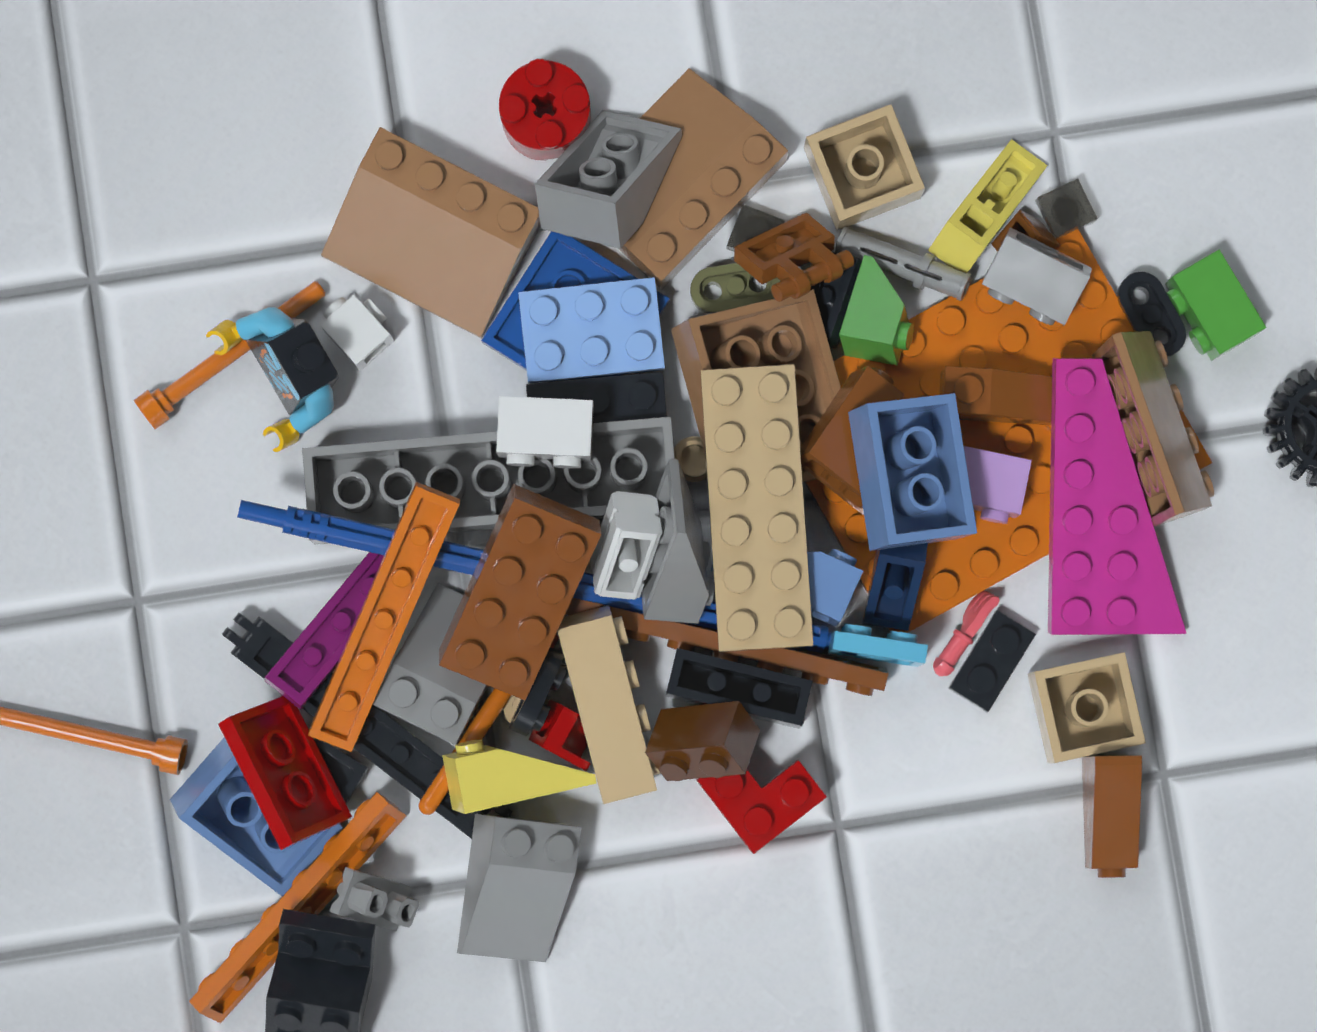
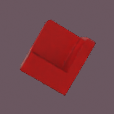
[528,699,591,772]

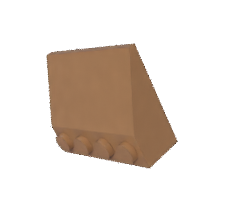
[618,68,788,290]
[321,127,541,339]
[671,289,841,483]
[1092,331,1214,527]

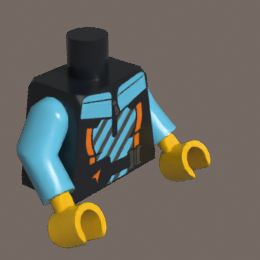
[206,307,339,452]

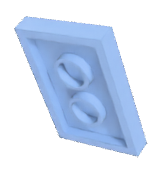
[518,277,665,384]

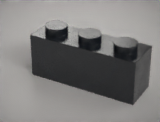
[666,648,813,729]

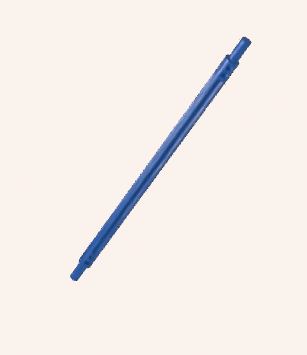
[237,500,864,658]

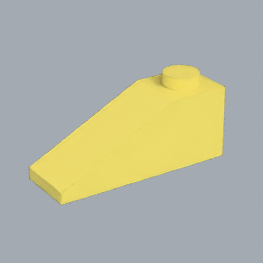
[928,139,1048,273]
[442,740,597,814]

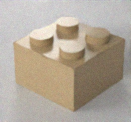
[804,104,925,231]
[1028,652,1146,764]

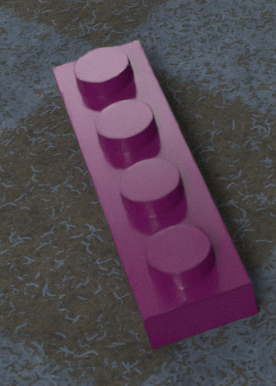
[264,552,384,710]

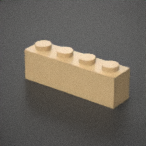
[558,605,661,804]

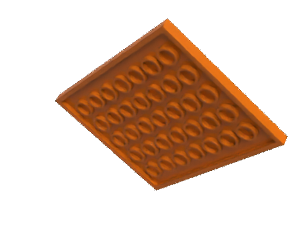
[805,227,1212,633]

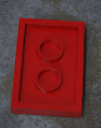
[218,696,352,850]

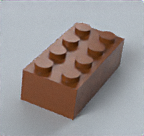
[439,484,602,700]

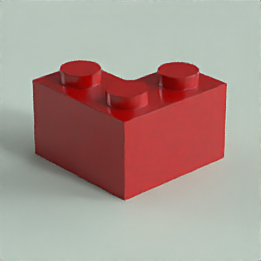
[696,760,827,854]

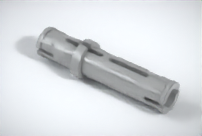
[835,226,972,301]

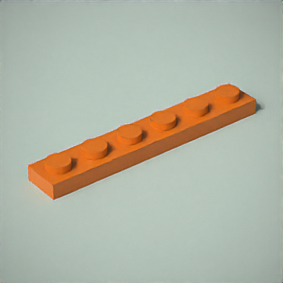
[308,482,460,752]
[189,792,406,1023]

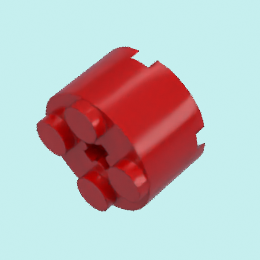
[499,59,591,161]

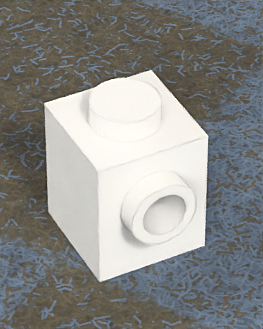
[320,294,394,371]

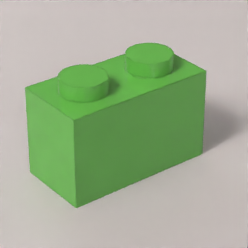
[1165,249,1267,361]

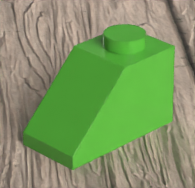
[839,255,914,366]

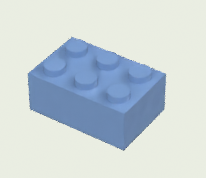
[848,393,977,551]

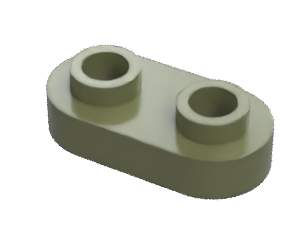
[690,263,780,314]

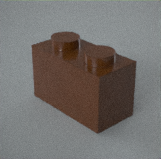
[645,701,760,781]

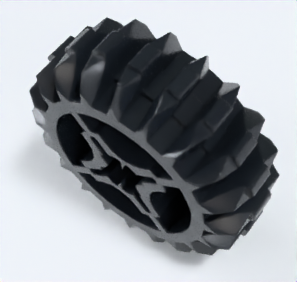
[1263,368,1317,488]

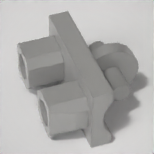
[330,867,419,931]

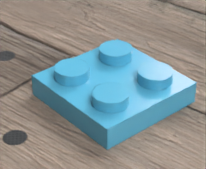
[827,624,928,667]

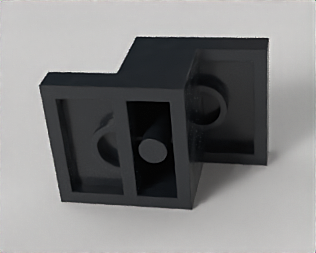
[265,909,376,1032]

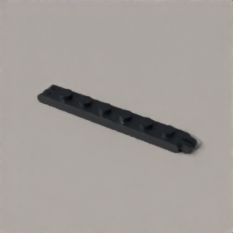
[222,612,513,839]

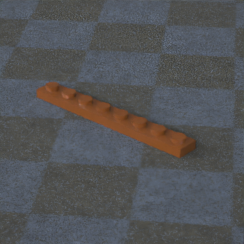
[565,598,889,696]

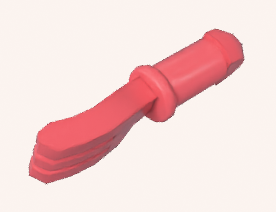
[933,591,1000,676]

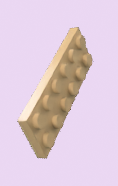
[701,364,813,652]

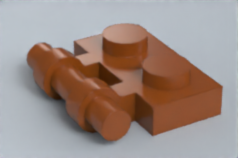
[734,213,854,302]

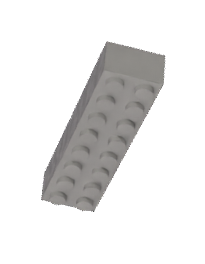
[302,417,675,545]

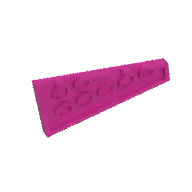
[1048,358,1187,635]

